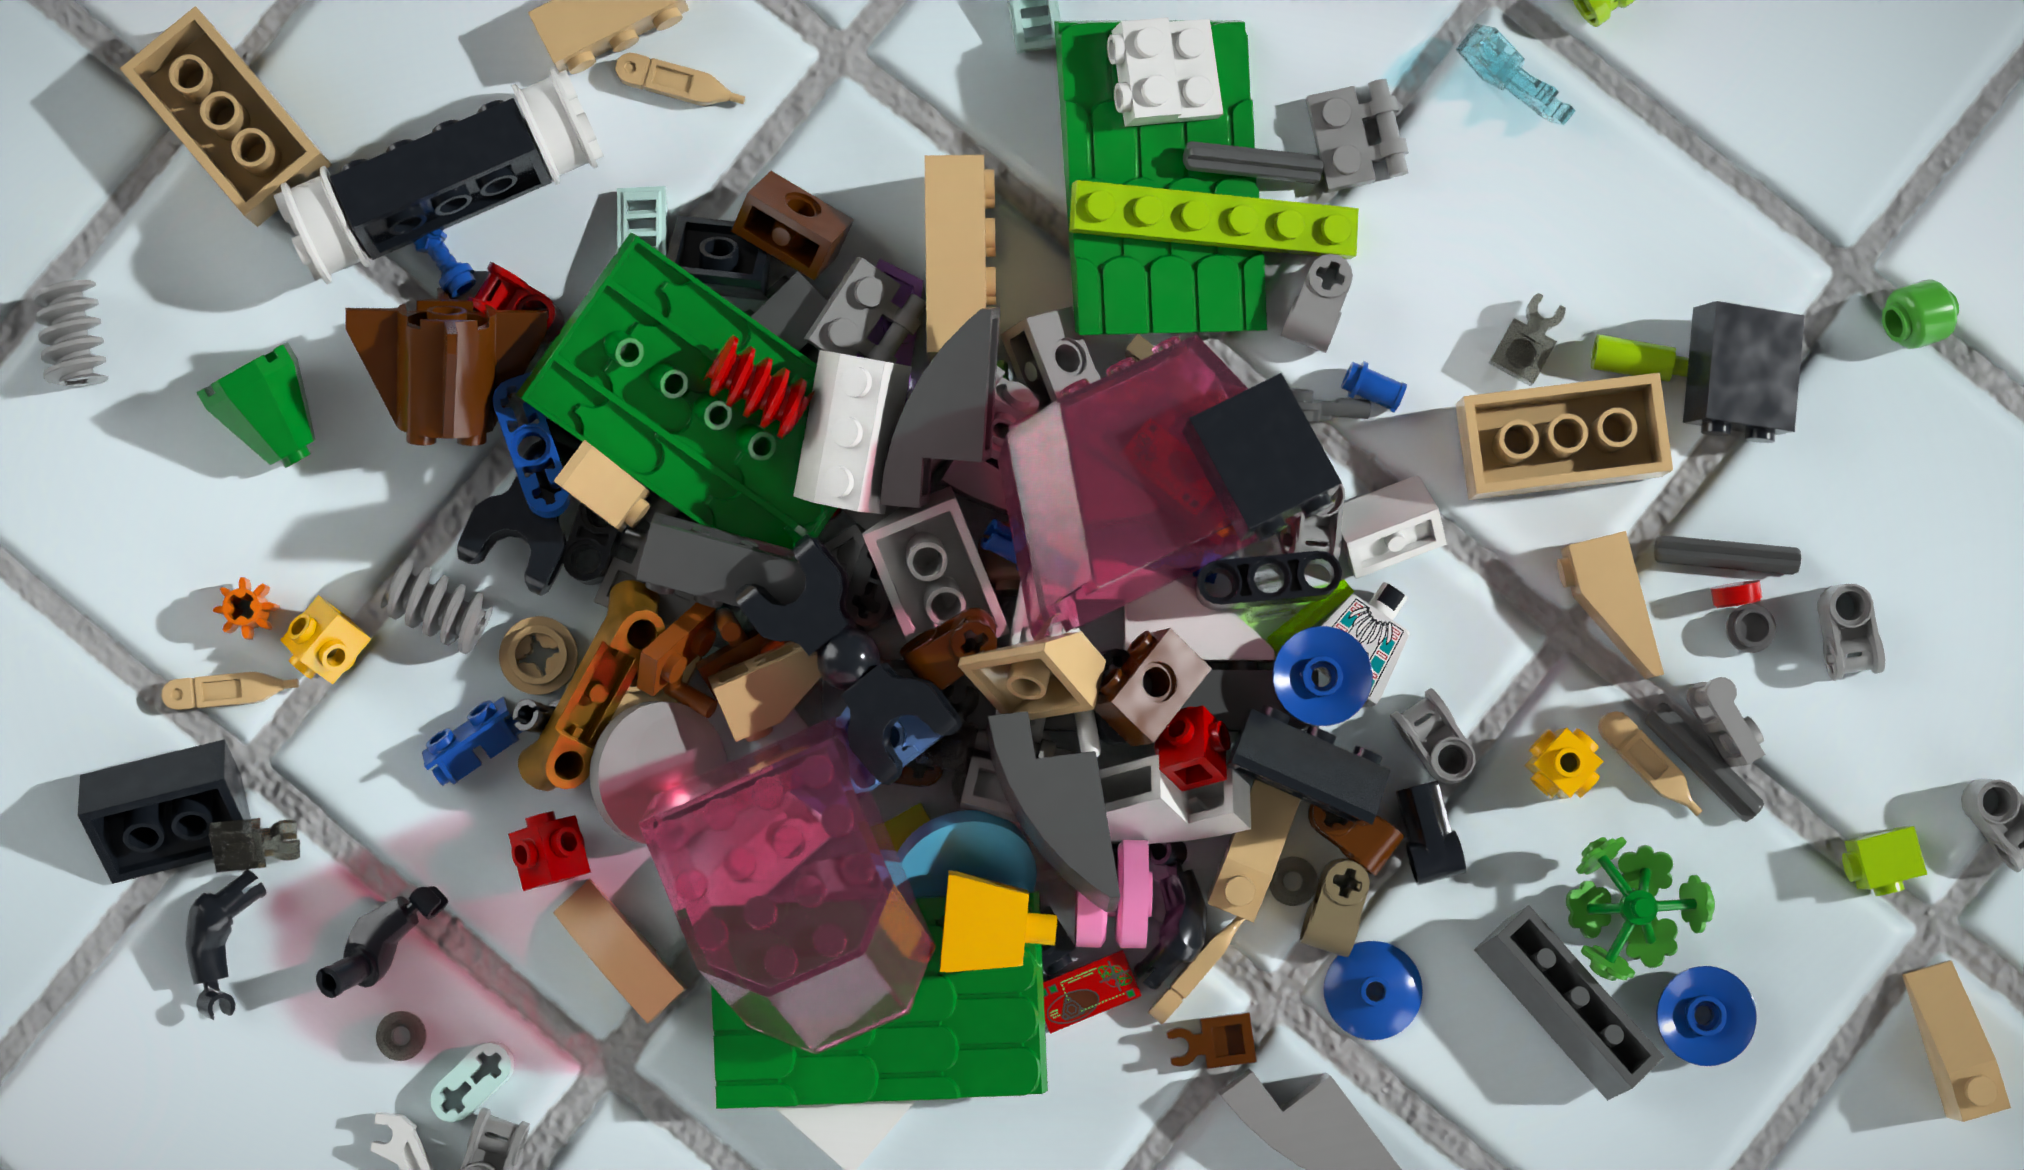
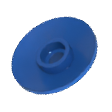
[1272,626,1373,726]
[1323,941,1423,1040]
[1656,966,1757,1066]

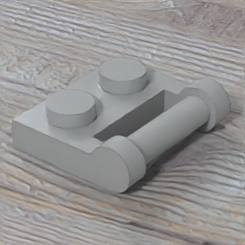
[1686,677,1766,767]

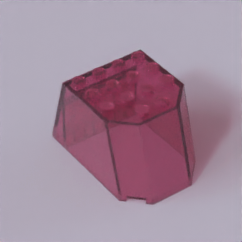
[998,334,1302,641]
[638,715,936,1055]

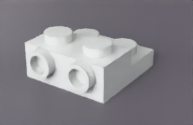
[1107,17,1223,127]

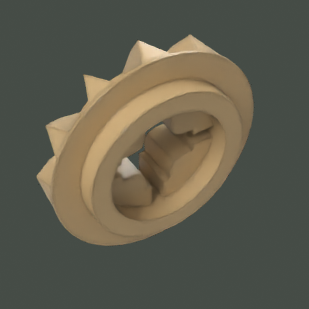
[499,616,578,695]

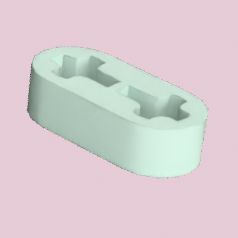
[430,1041,515,1123]

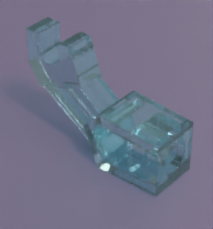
[1456,24,1576,125]

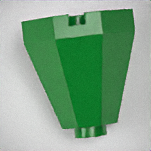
[196,342,316,468]

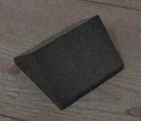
[667,215,771,301]

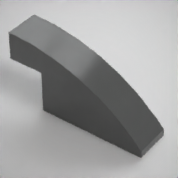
[880,306,1000,508]
[986,711,1120,912]

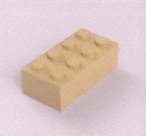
[119,6,332,227]
[925,155,996,364]
[1455,373,1673,500]

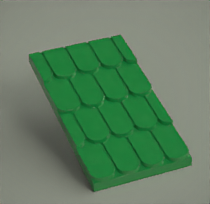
[1054,20,1267,335]
[515,232,838,550]
[708,891,1048,1109]

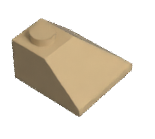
[958,631,1106,720]

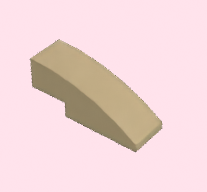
[553,879,688,1024]

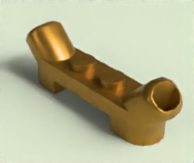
[518,580,665,791]

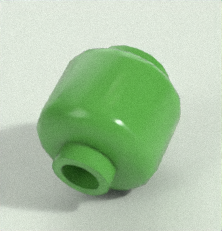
[1882,279,1959,349]

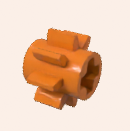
[213,577,280,640]

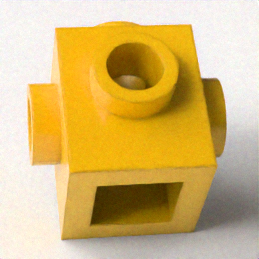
[280,595,371,684]
[1524,728,1604,799]

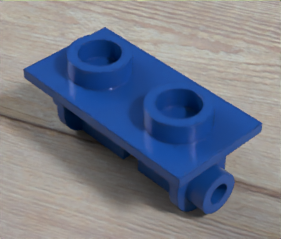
[422,697,523,786]

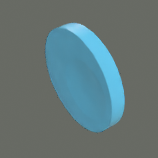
[891,810,1037,897]

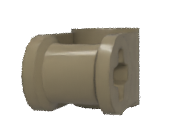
[1299,858,1370,958]

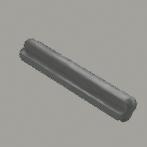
[1182,141,1323,184]
[1654,535,1801,575]
[1645,702,1764,822]

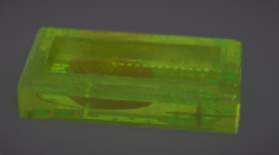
[1265,579,1354,658]

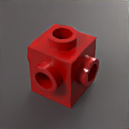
[1154,705,1231,792]
[508,811,591,891]

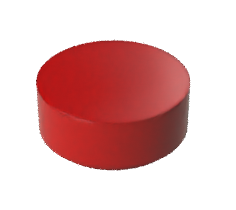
[1710,580,1763,608]

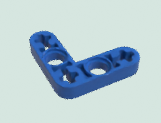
[493,372,571,518]

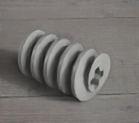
[33,280,109,386]
[380,558,493,654]

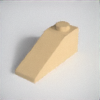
[554,440,651,533]
[1557,531,1664,679]
[708,641,822,742]
[1207,779,1301,923]
[1902,960,2011,1122]

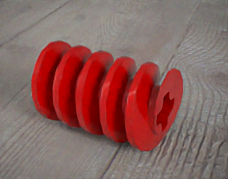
[703,335,815,439]

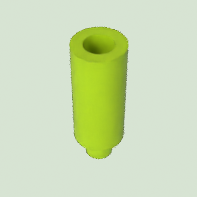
[1591,334,1689,382]

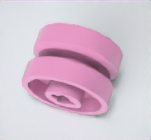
[1075,840,1153,949]

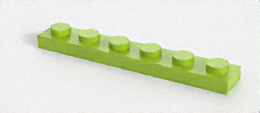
[1069,180,1359,259]

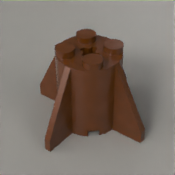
[345,288,548,446]

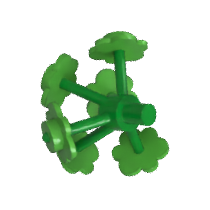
[1566,837,1715,981]

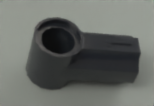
[1395,780,1466,885]

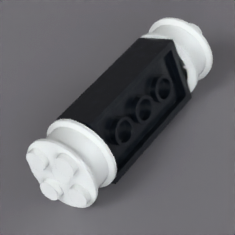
[274,67,604,284]

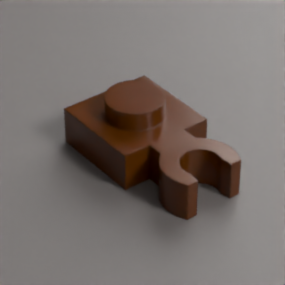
[1166,1012,1257,1069]

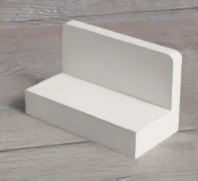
[1341,476,1447,579]

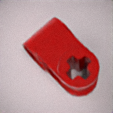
[467,262,564,344]

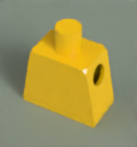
[940,870,1057,973]

